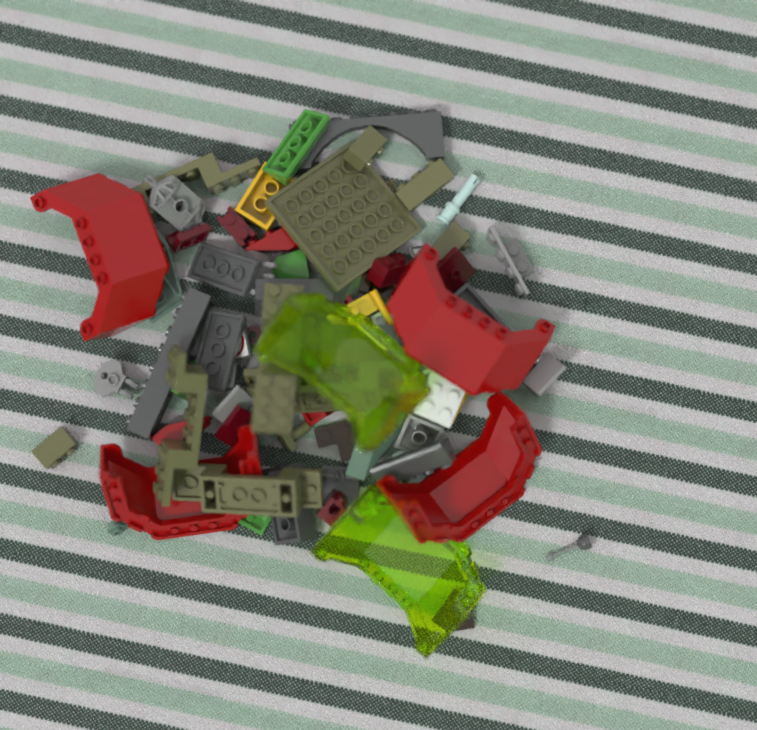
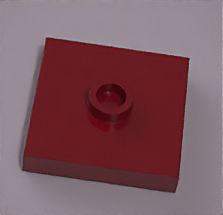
[436,246,476,294]
[214,405,253,447]

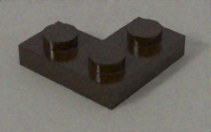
[314,420,356,462]

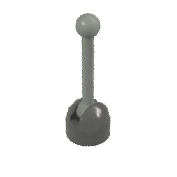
[547,534,593,561]

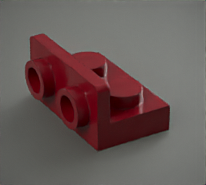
[165,223,212,253]

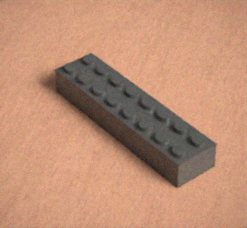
[125,287,215,440]

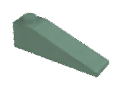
[345,403,406,481]

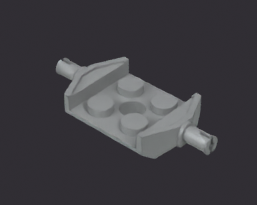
[144,175,206,232]

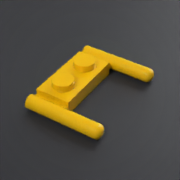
[326,289,394,325]

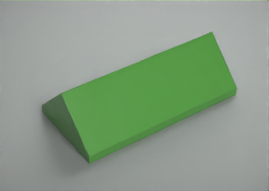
[262,109,330,186]

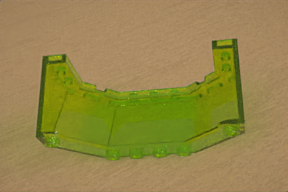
[252,293,432,453]
[309,484,487,659]

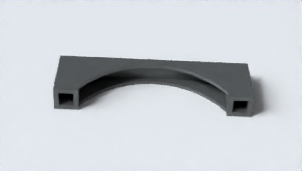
[289,109,445,173]

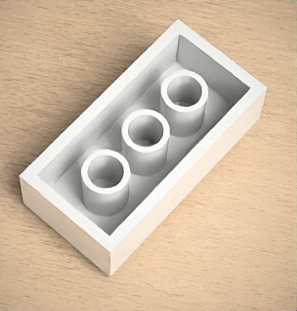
[412,370,465,428]

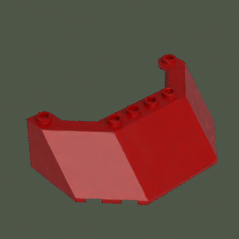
[30,173,170,341]
[386,243,555,396]
[376,391,542,544]
[99,424,263,540]

